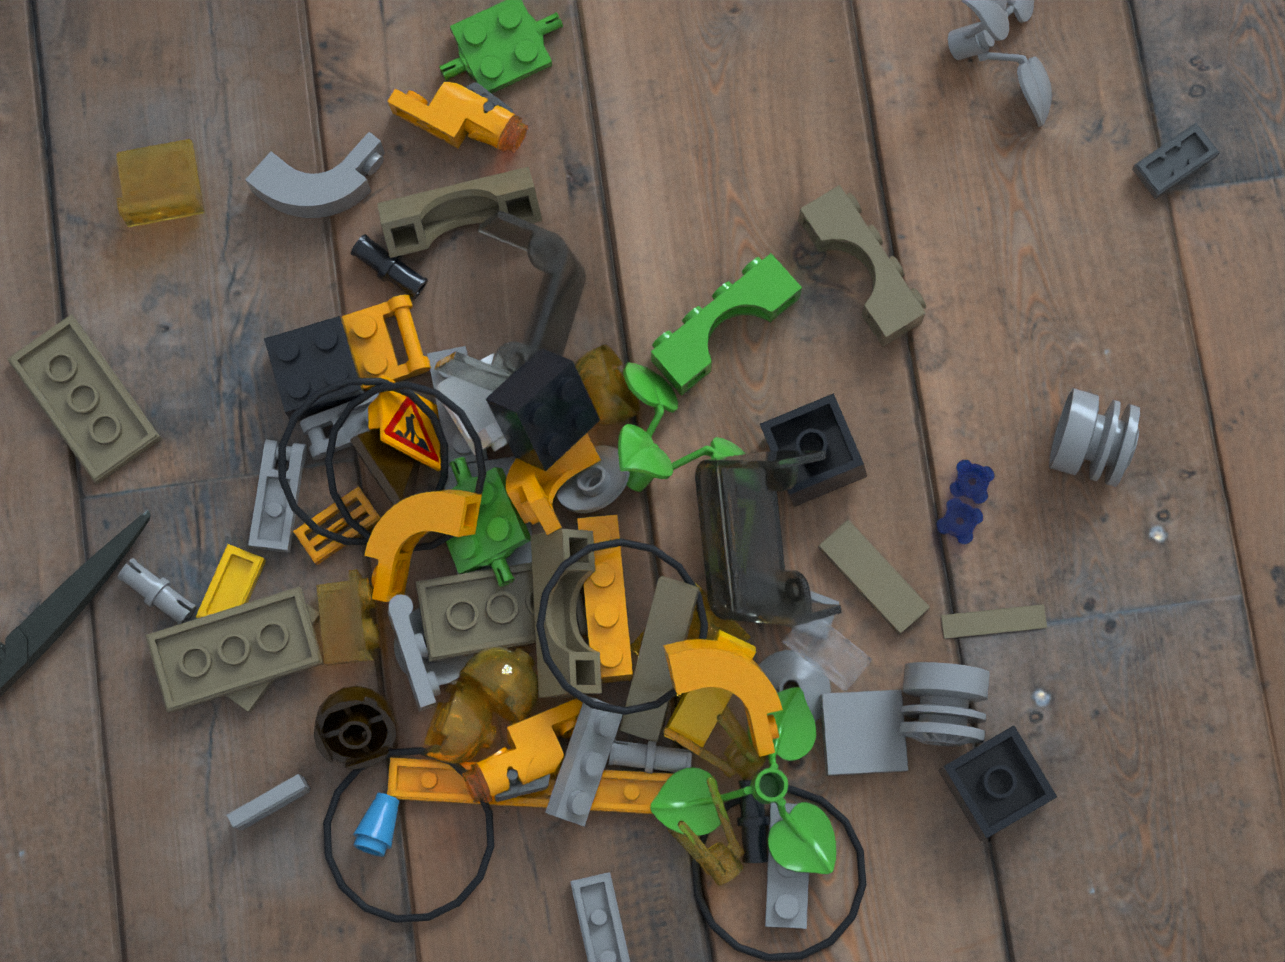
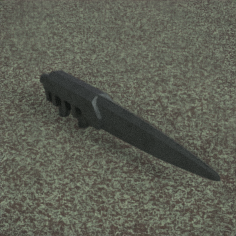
[0,510,151,697]

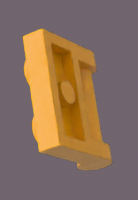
[342,294,431,391]

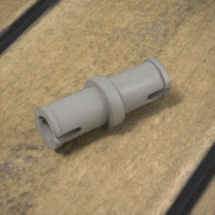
[117,558,197,625]
[608,739,692,773]

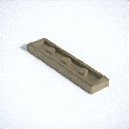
[619,576,700,743]

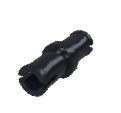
[351,234,428,300]
[737,780,770,863]

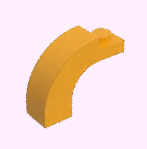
[506,433,601,535]
[364,490,482,602]
[663,639,783,757]

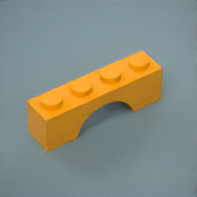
[577,515,633,683]

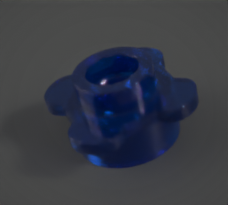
[950,460,995,504]
[936,498,983,544]

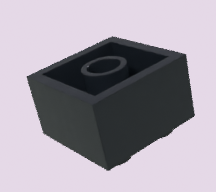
[264,316,365,421]
[486,348,601,471]
[760,393,867,507]
[938,726,1057,841]

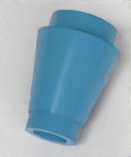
[353,793,400,857]

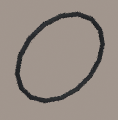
[278,378,448,545]
[325,381,486,552]
[536,538,708,715]
[323,747,495,923]
[692,785,867,962]

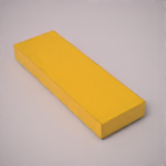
[664,630,756,752]

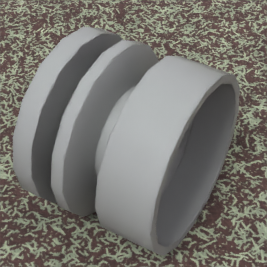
[1049,388,1140,487]
[899,662,990,747]

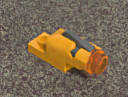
[387,82,528,153]
[462,698,583,803]

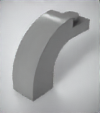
[245,132,385,218]

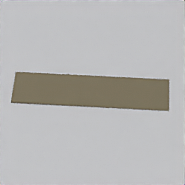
[941,604,1047,639]

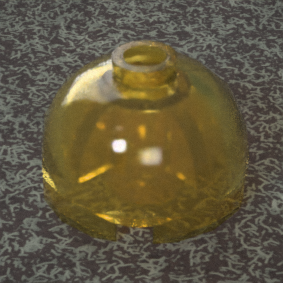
[575,344,640,425]
[459,647,539,724]
[423,680,497,764]

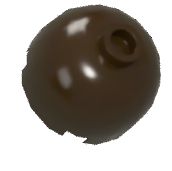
[314,685,396,770]

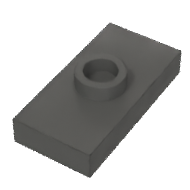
[1132,123,1220,199]

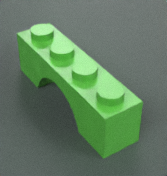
[651,253,802,396]

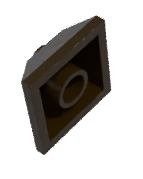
[350,428,420,506]

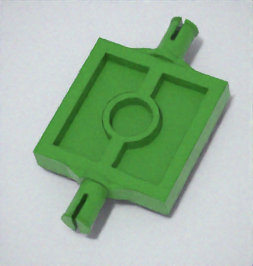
[439,0,563,94]
[446,457,531,587]

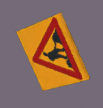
[368,374,441,471]

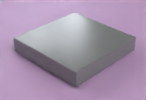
[820,690,908,776]

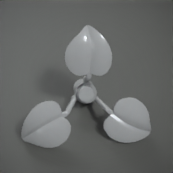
[948,0,1052,127]

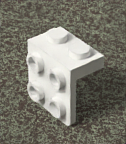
[436,354,511,455]

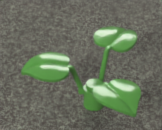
[618,362,761,493]
[650,687,837,874]

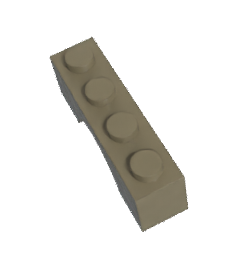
[377,167,542,258]
[798,185,926,347]
[531,529,602,698]

